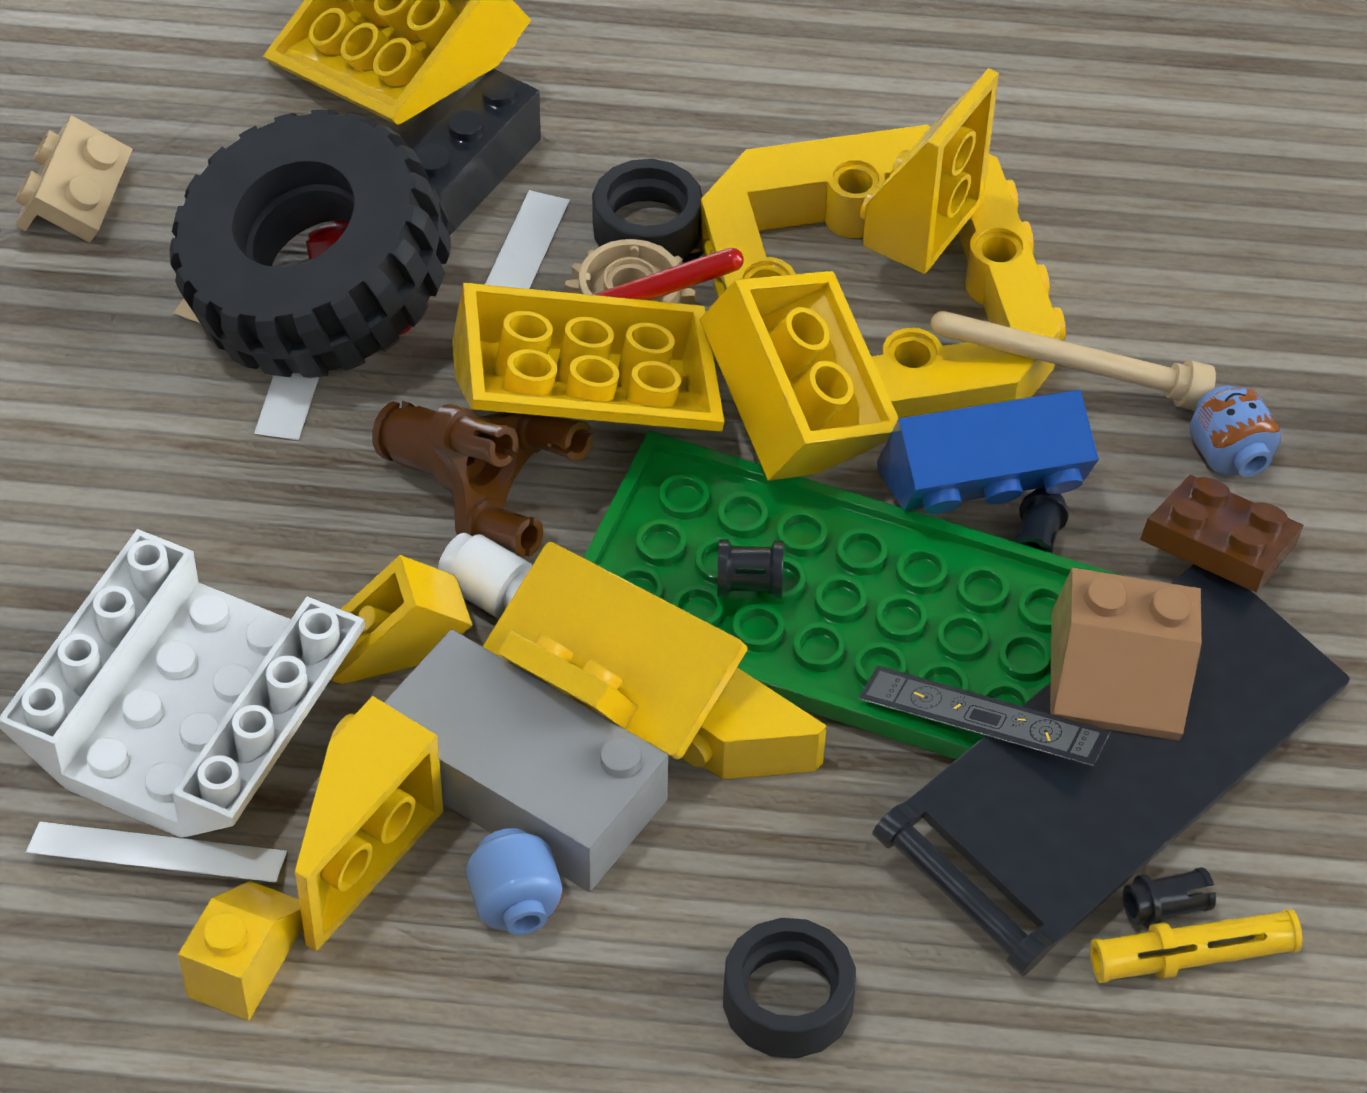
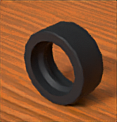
[592,158,702,259]
[723,917,856,1058]

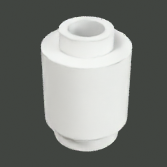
[438,533,532,619]

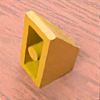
[331,555,472,684]
[682,668,827,780]
[178,881,303,1021]

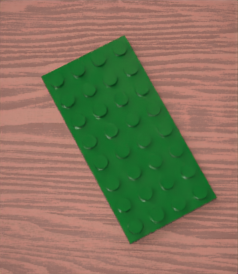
[583,430,1124,760]

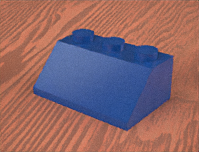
[877,389,1099,514]

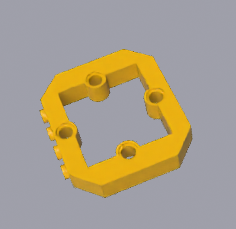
[700,125,1066,418]

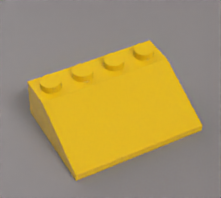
[263,0,531,125]
[452,283,725,432]

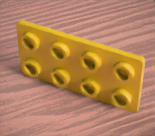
[483,542,747,759]

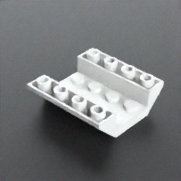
[0,529,365,838]

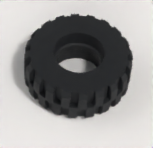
[169,109,451,378]

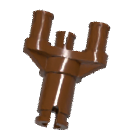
[372,401,593,557]

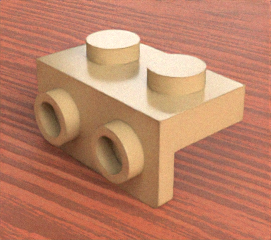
[15,115,133,243]

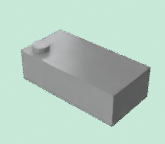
[384,629,668,892]

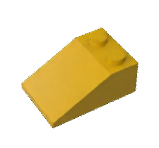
[860,68,999,274]
[295,696,444,952]

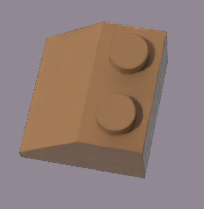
[1050,568,1202,741]

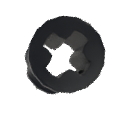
[717,539,784,599]

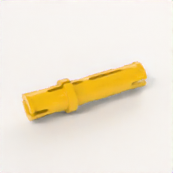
[1090,909,1303,983]

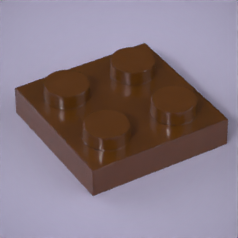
[1140,474,1304,593]

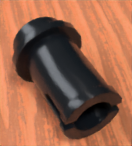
[1014,488,1069,554]
[1123,867,1216,929]

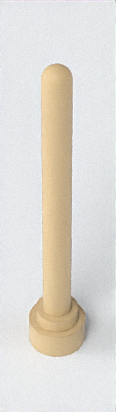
[931,311,1216,411]

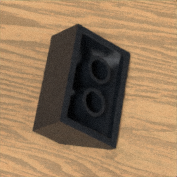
[400,69,541,235]

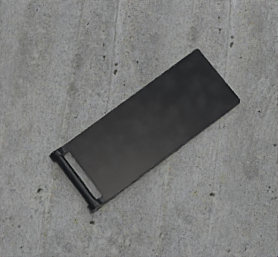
[872,564,1350,977]

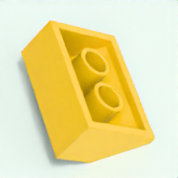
[699,271,899,481]

